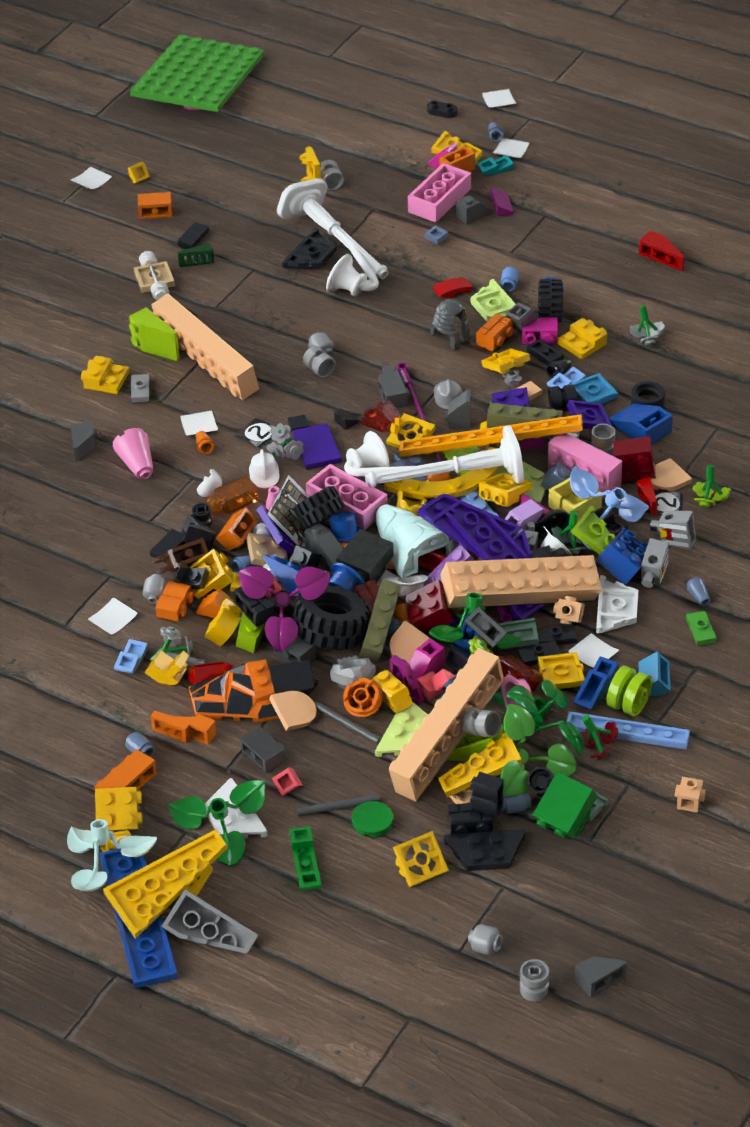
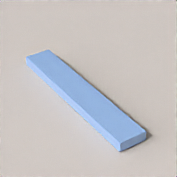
[566,712,690,750]

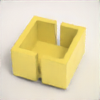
[548,478,602,524]

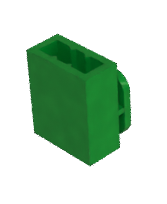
[532,772,598,839]

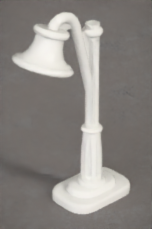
[277,178,389,296]
[344,425,524,487]

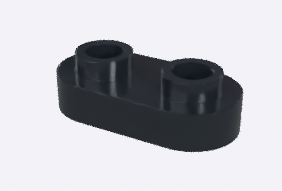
[427,100,457,118]

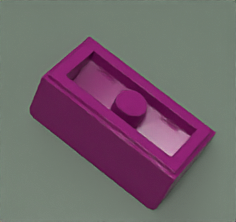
[491,188,514,216]

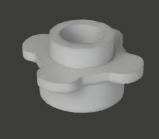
[502,370,522,386]

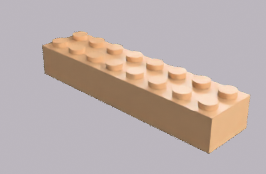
[152,293,259,401]
[440,555,602,608]
[389,648,504,802]

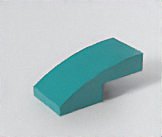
[477,155,515,175]

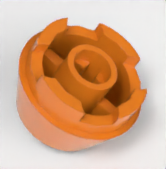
[343,678,383,717]

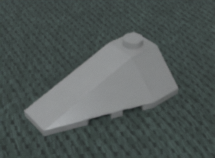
[161,890,259,954]

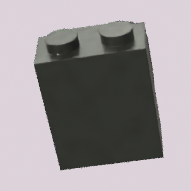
[336,529,394,587]

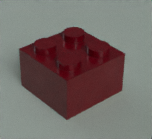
[613,436,656,483]
[406,579,455,635]

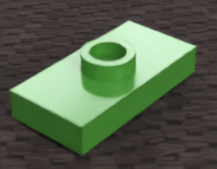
[686,611,717,646]

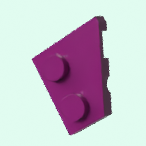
[390,655,424,706]

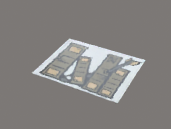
[267,475,310,547]

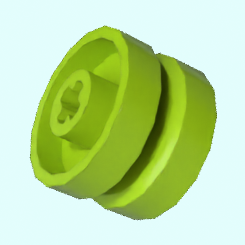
[606,665,653,717]

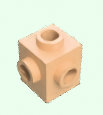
[553,596,585,624]
[675,777,706,813]

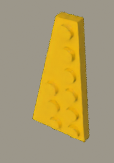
[103,829,227,939]

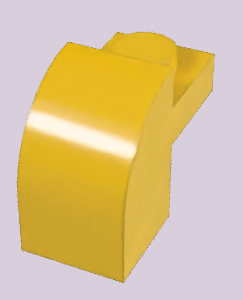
[204,598,241,647]
[145,650,189,685]

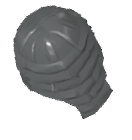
[430,299,470,350]

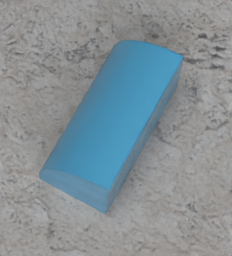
[638,651,671,696]

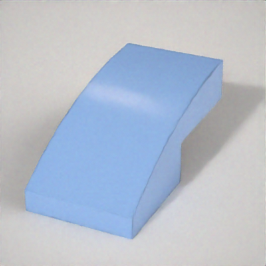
[547,367,586,388]
[114,639,149,674]

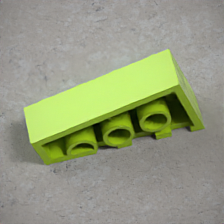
[236,583,285,654]

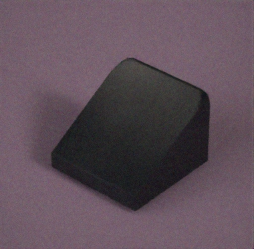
[334,411,360,430]

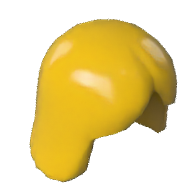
[396,491,427,516]

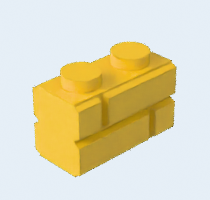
[371,670,413,714]

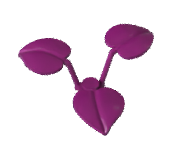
[238,566,330,652]

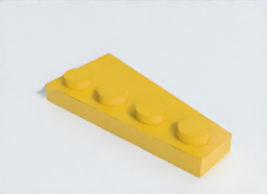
[438,732,523,797]

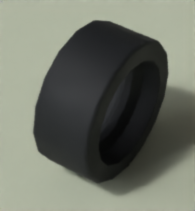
[631,381,665,408]

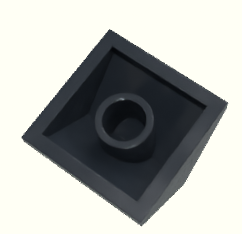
[268,660,314,694]

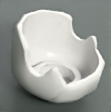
[197,469,222,498]

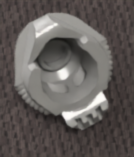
[330,655,376,689]

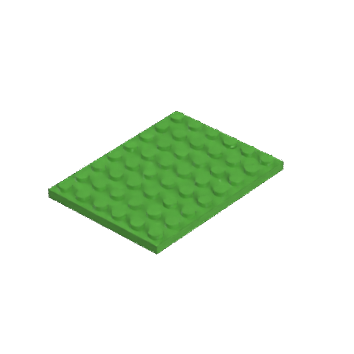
[130,35,264,112]

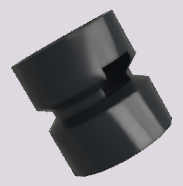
[548,384,577,410]
[527,767,555,798]

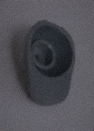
[535,509,570,541]

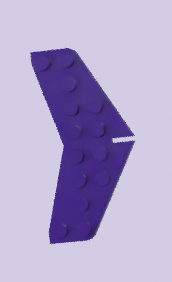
[417,494,545,620]

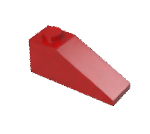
[639,231,685,271]

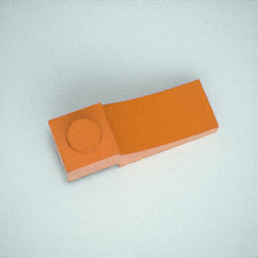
[151,711,217,745]

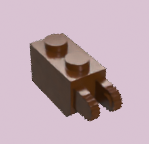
[152,538,209,574]

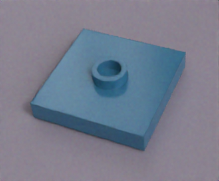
[569,373,618,404]

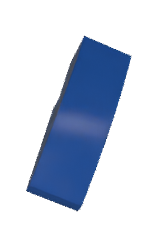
[573,656,619,711]

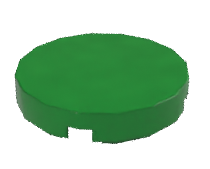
[352,801,393,837]

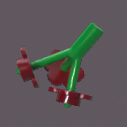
[581,715,619,760]

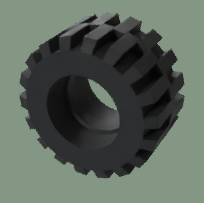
[538,279,563,323]
[293,486,345,529]

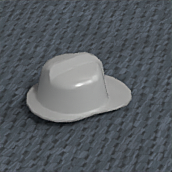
[434,379,463,410]

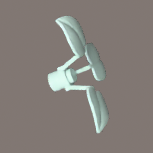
[67,819,157,891]

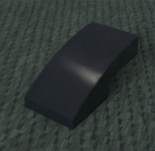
[594,508,628,536]

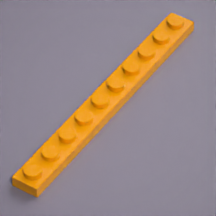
[399,414,583,457]

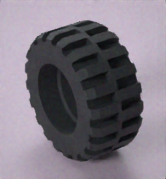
[292,585,370,650]

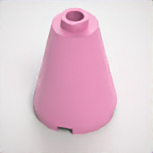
[113,428,154,479]

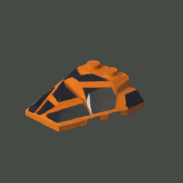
[189,659,279,722]

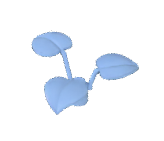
[570,466,649,551]

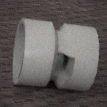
[320,160,344,190]
[303,346,336,378]
[591,424,616,456]
[462,709,502,738]
[520,959,549,1002]

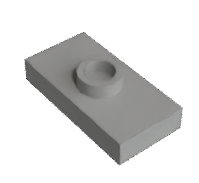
[131,374,150,403]

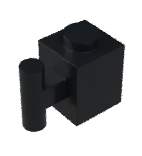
[531,545,567,558]

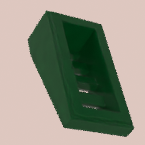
[177,243,214,267]

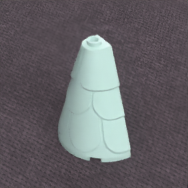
[376,504,466,578]

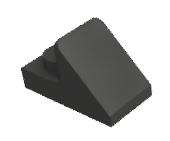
[465,607,507,648]

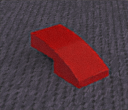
[432,277,473,298]

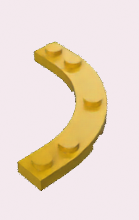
[384,447,501,500]

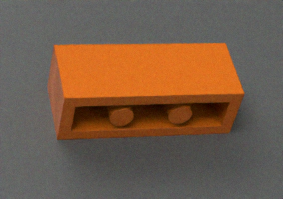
[95,749,157,790]

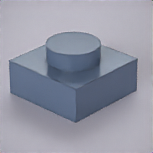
[425,226,448,245]

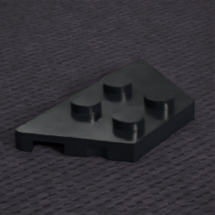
[282,227,337,269]
[444,829,525,871]

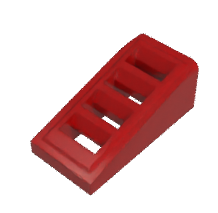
[637,477,658,516]
[188,661,232,684]

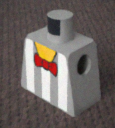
[650,511,696,551]
[641,538,669,588]

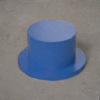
[329,512,363,543]
[328,563,365,593]

